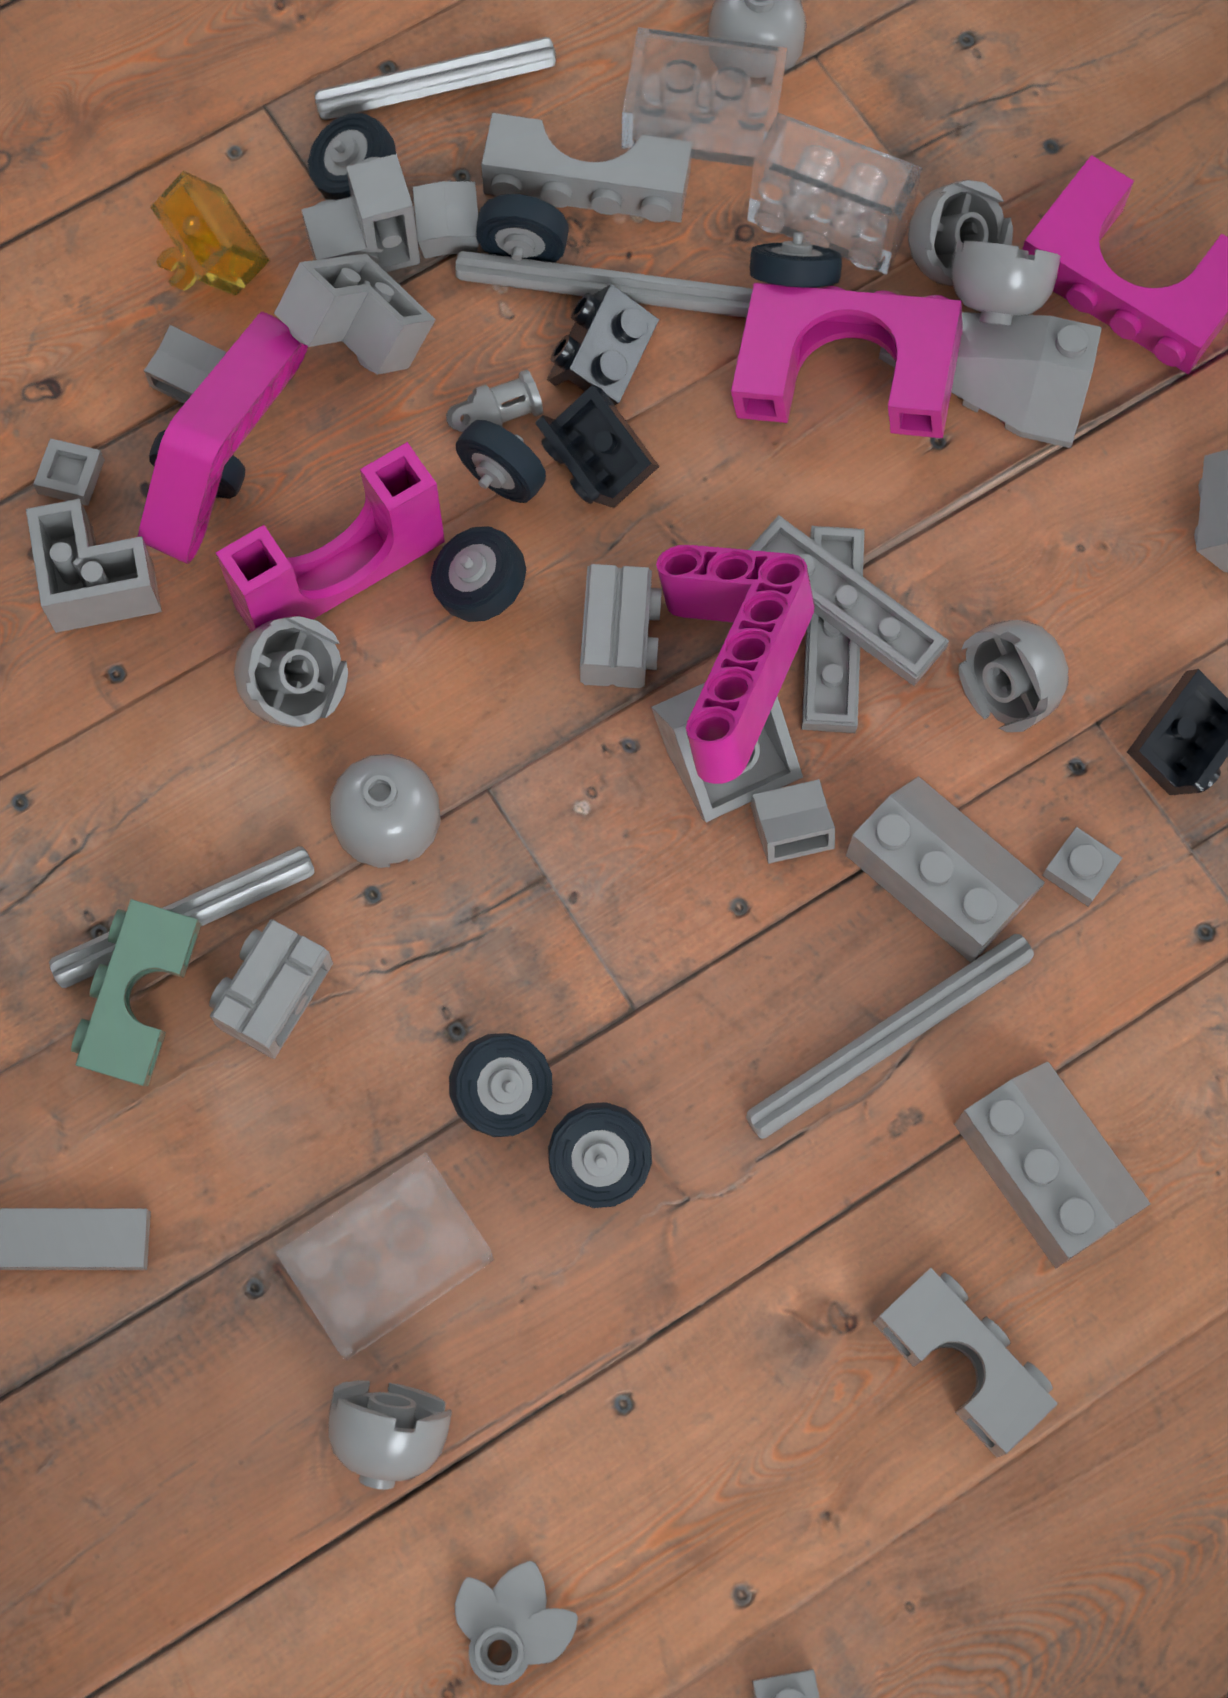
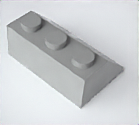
[846,776,1045,963]
[954,1061,1151,1269]

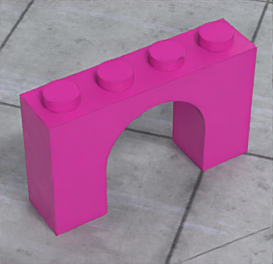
[1022,155,1228,374]
[731,283,963,438]
[215,442,445,632]

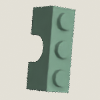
[71,899,202,1087]

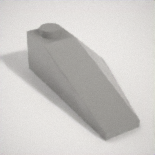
[879,312,1102,448]

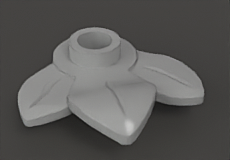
[455,1561,578,1685]

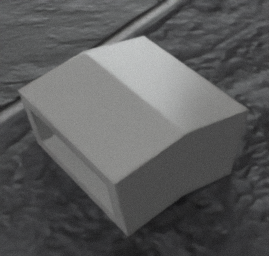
[413,181,479,258]
[144,325,227,404]
[751,779,835,864]

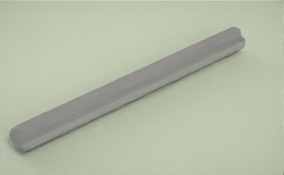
[455,251,753,318]
[746,934,1034,1139]

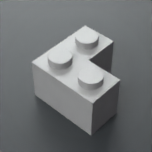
[301,154,421,272]
[274,254,436,375]
[26,499,162,633]

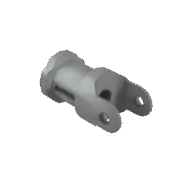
[446,370,543,432]

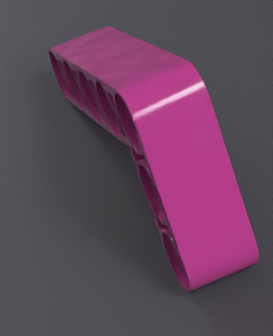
[137,311,308,564]
[656,545,815,784]

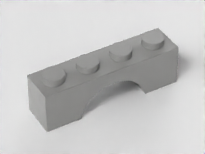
[481,113,692,223]

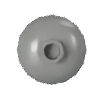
[708,0,806,79]
[908,180,1013,286]
[952,241,1061,326]
[234,616,348,727]
[959,620,1069,732]
[330,754,441,868]
[328,1380,452,1489]

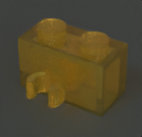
[150,171,270,296]

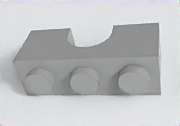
[873,1268,1058,1458]

